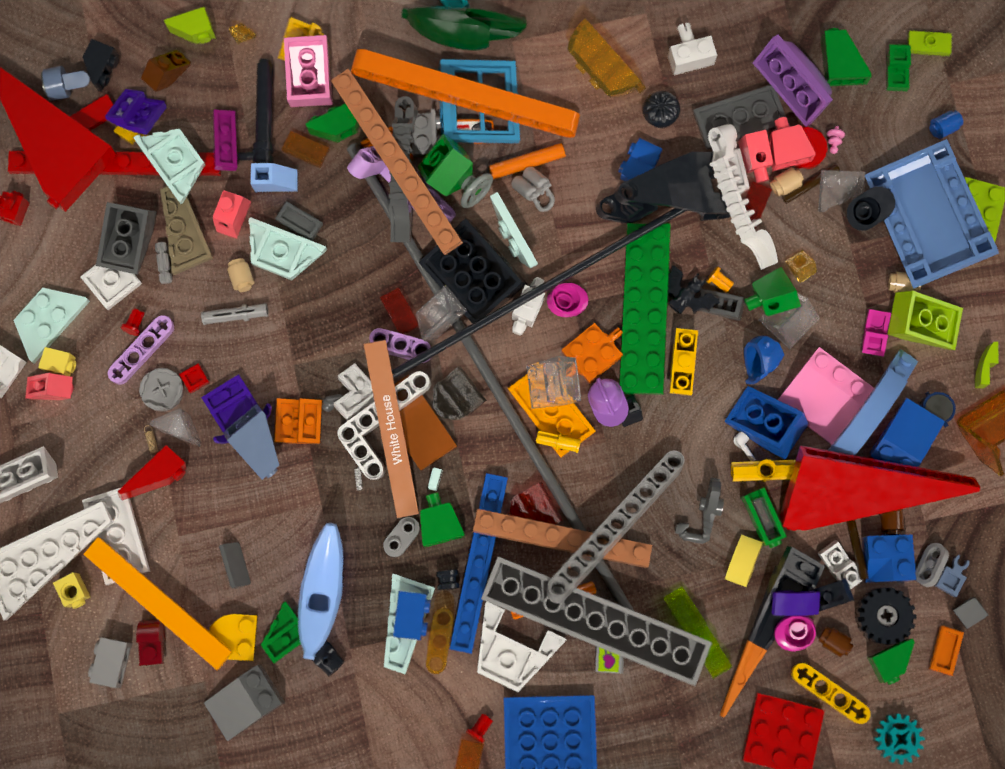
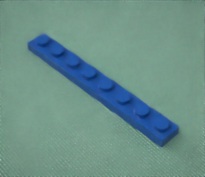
[450,473,508,654]

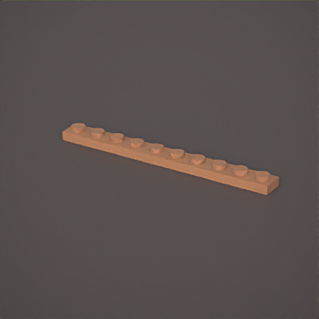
[331,68,463,255]

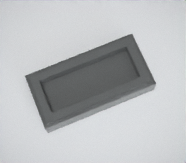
[275,201,323,241]

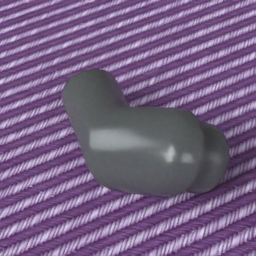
[322,394,343,412]

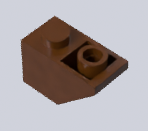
[141,50,191,92]

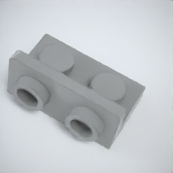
[411,109,441,157]

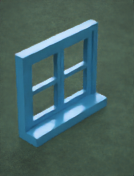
[438,59,520,143]

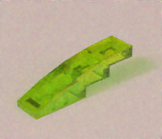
[663,586,732,679]

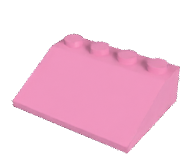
[778,347,874,445]

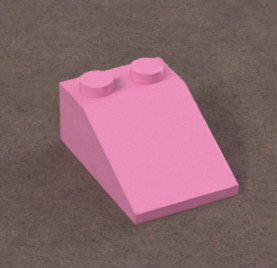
[284,35,333,107]

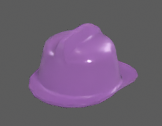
[588,378,629,427]

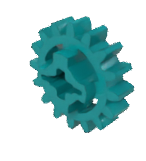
[873,713,925,764]

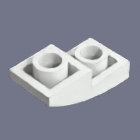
[818,540,863,589]

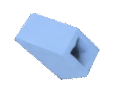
[251,163,298,192]

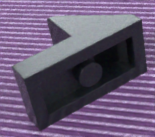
[814,579,854,612]

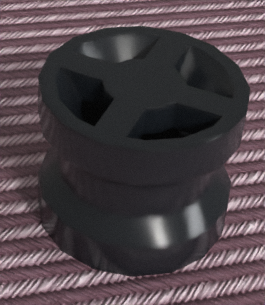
[436,570,460,590]

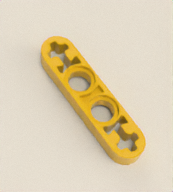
[791,663,870,724]

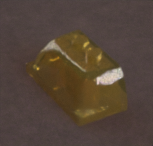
[567,18,646,98]

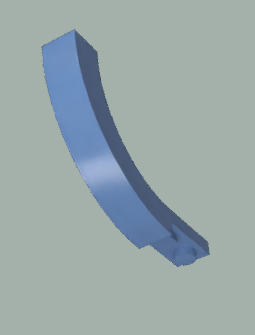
[827,349,918,456]

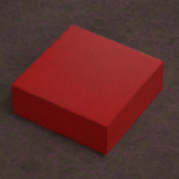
[179,363,210,393]

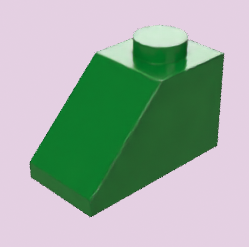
[867,638,915,685]

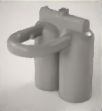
[511,166,555,212]

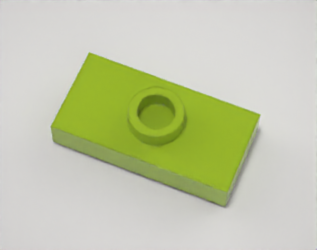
[907,31,952,56]

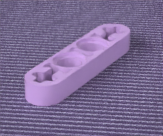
[108,316,174,385]

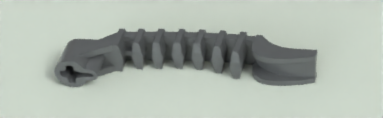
[389,96,418,242]

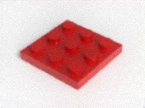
[742,693,825,769]

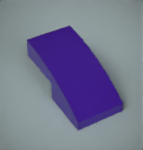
[772,590,820,616]

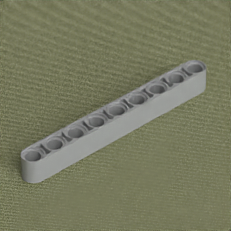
[547,450,685,603]

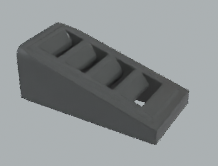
[699,289,745,321]

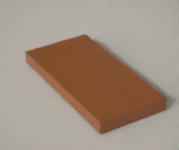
[394,375,457,471]

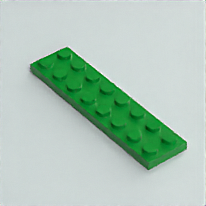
[620,224,671,395]

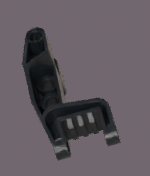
[596,152,731,223]

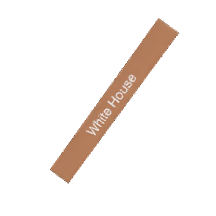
[364,340,419,518]

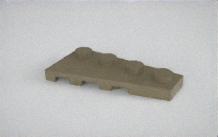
[160,186,214,275]

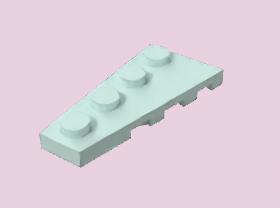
[384,574,435,674]

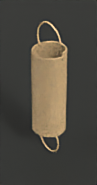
[144,425,159,457]

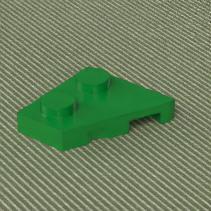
[261,601,301,664]

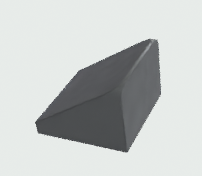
[953,597,988,629]

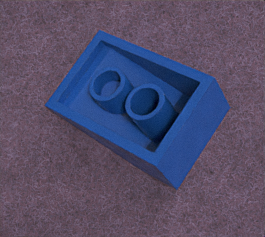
[725,386,809,459]
[869,397,945,467]

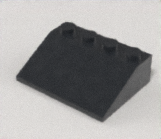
[418,218,527,324]

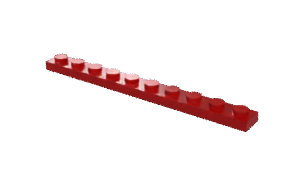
[8,151,221,176]

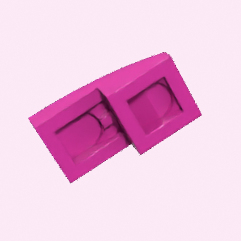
[861,309,891,357]

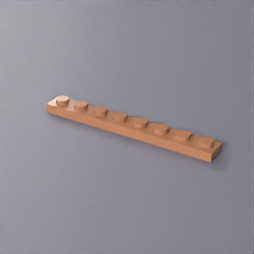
[472,509,652,568]

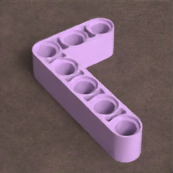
[347,146,456,222]

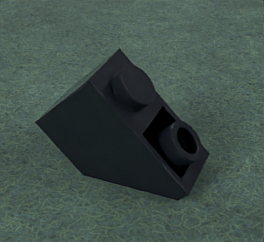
[82,39,119,92]

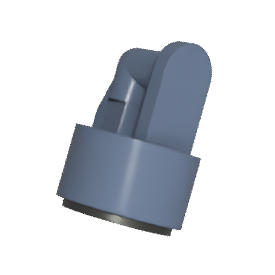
[41,66,90,101]

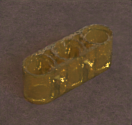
[426,608,454,674]

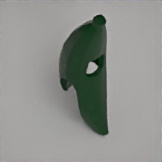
[401,6,527,51]

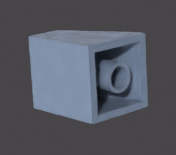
[223,404,279,480]

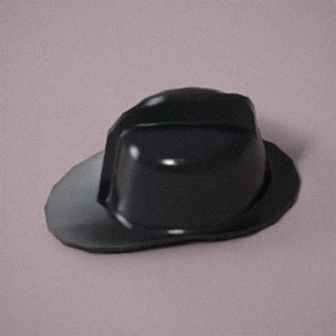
[846,187,895,231]

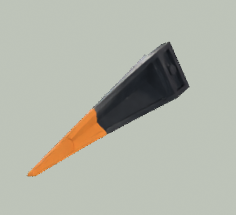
[720,546,825,717]

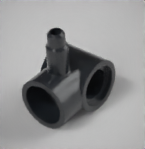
[312,640,345,677]

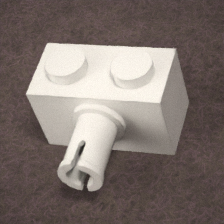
[668,23,717,75]

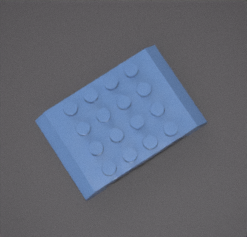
[865,139,999,289]

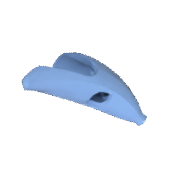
[298,523,343,660]

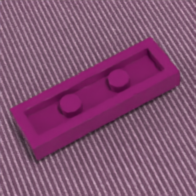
[213,110,237,171]

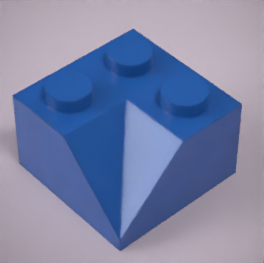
[861,535,916,583]

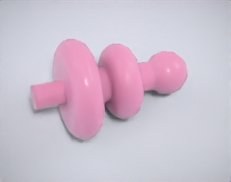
[827,126,845,154]

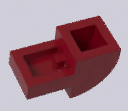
[136,619,165,666]

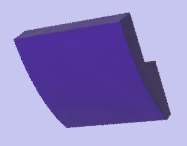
[105,89,167,135]

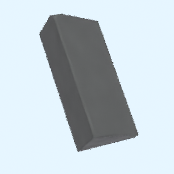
[219,542,251,589]

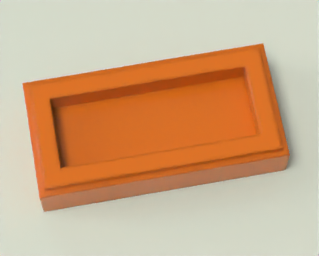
[929,626,964,676]

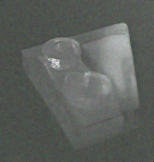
[818,170,865,212]

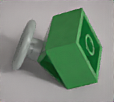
[417,134,493,208]

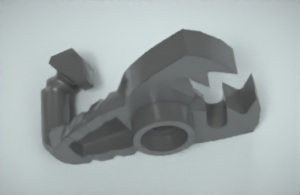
[675,478,724,544]

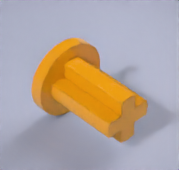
[707,266,734,293]

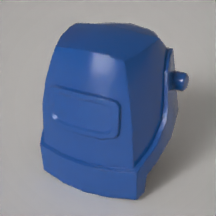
[744,335,784,385]

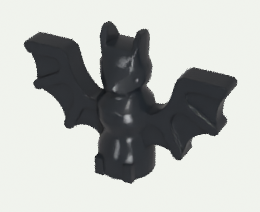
[668,266,720,315]

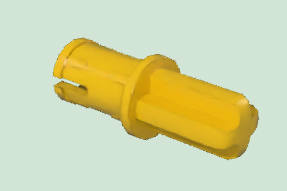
[536,431,581,453]

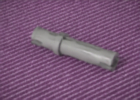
[201,303,268,325]

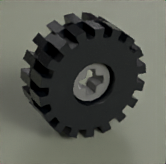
[855,587,917,645]

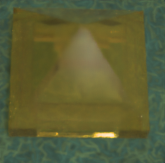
[228,23,257,44]

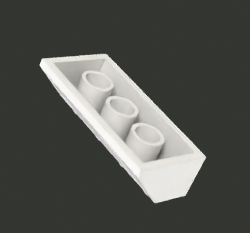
[0,446,58,503]

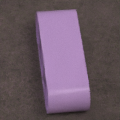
[369,328,431,363]

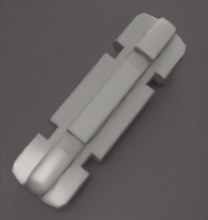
[155,242,172,284]

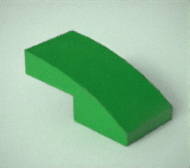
[886,44,911,91]

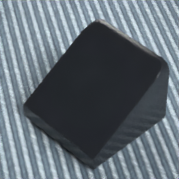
[621,395,643,427]

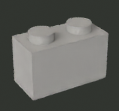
[88,637,132,688]

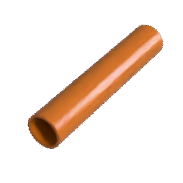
[488,143,566,180]

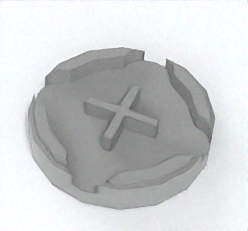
[139,368,184,412]

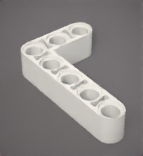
[338,371,431,480]

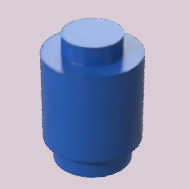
[929,110,963,139]

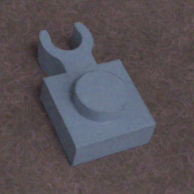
[934,555,969,597]

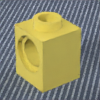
[38,347,76,376]
[53,572,90,609]

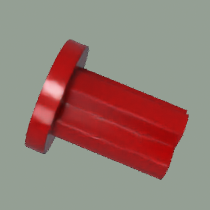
[120,308,145,336]
[466,714,493,743]

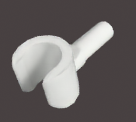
[733,432,756,461]

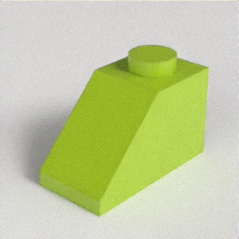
[164,7,216,44]

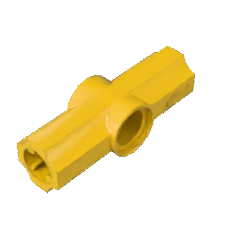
[731,459,796,482]

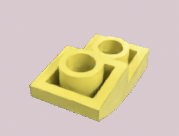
[725,535,763,587]

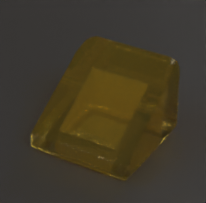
[785,250,817,283]

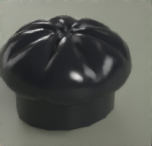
[642,91,681,128]

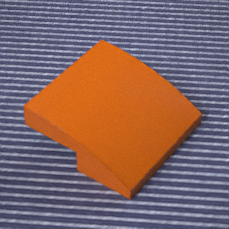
[274,398,322,444]

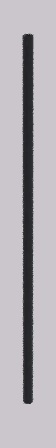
[392,208,687,379]

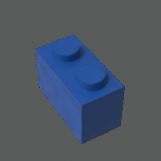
[393,591,431,640]

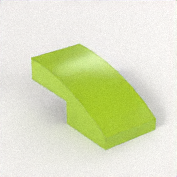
[975,342,999,388]

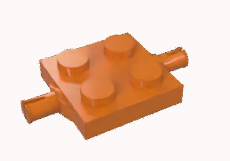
[561,323,623,384]

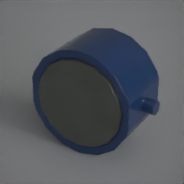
[919,391,956,428]

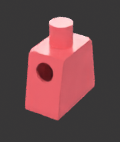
[768,117,816,171]
[738,130,773,183]
[213,190,251,239]

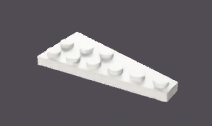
[0,501,113,620]

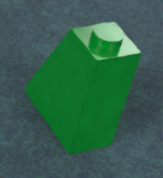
[821,28,872,86]

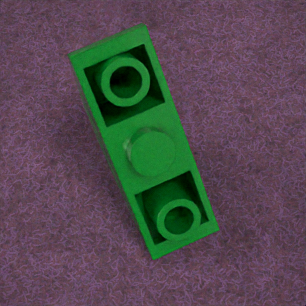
[306,103,360,143]

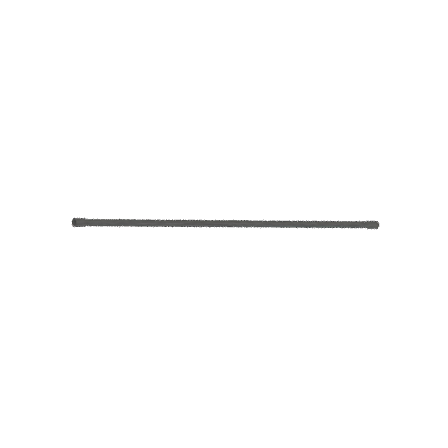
[347,143,656,671]

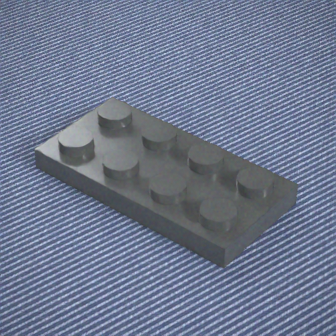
[693,85,786,151]

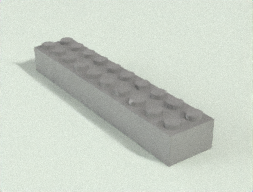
[481,557,712,686]

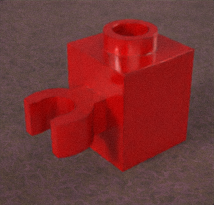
[0,190,30,226]

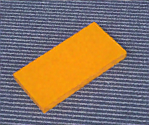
[508,362,596,458]

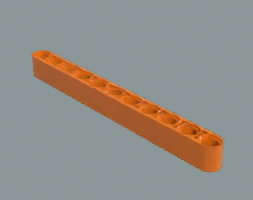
[351,49,580,138]

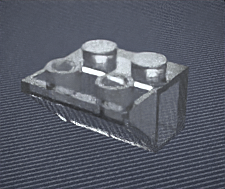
[527,356,581,409]

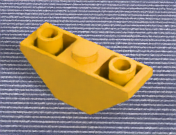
[670,328,698,396]

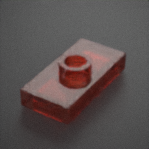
[745,181,772,229]
[380,288,419,334]

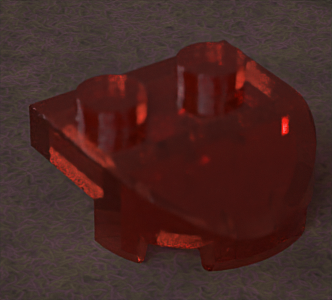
[508,482,563,525]

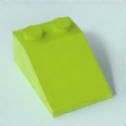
[888,291,963,350]

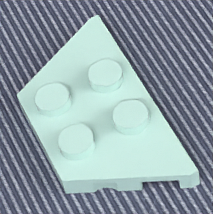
[133,129,205,204]
[490,192,538,268]
[249,217,327,280]
[14,288,90,364]

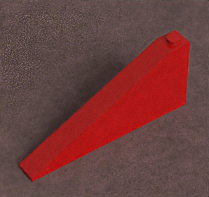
[0,67,116,212]
[780,446,981,531]

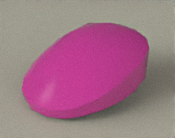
[547,283,589,318]
[774,615,816,651]

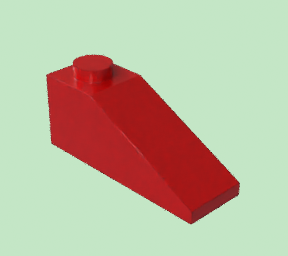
[117,445,186,501]

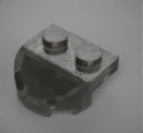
[432,366,487,420]

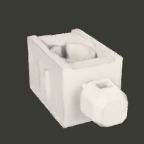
[512,277,545,336]

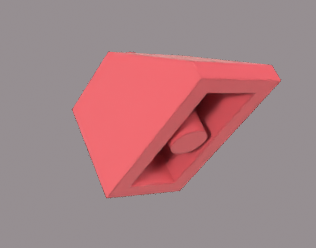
[25,373,73,400]

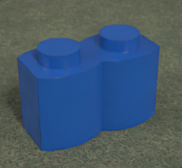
[618,138,662,182]

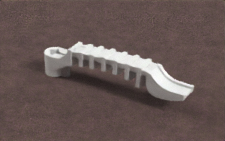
[708,124,778,270]

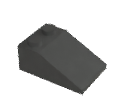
[96,202,157,275]
[204,665,285,741]

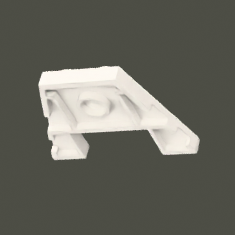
[477,602,566,692]

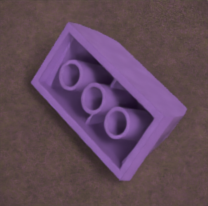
[753,35,833,127]

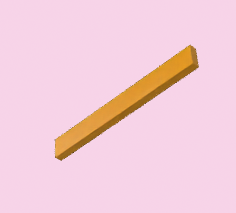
[83,537,233,670]

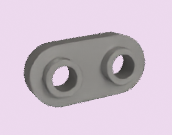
[383,517,420,557]
[916,543,949,587]

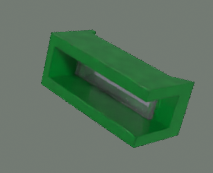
[740,487,787,548]

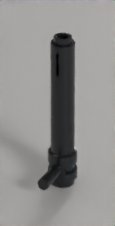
[237,59,274,163]

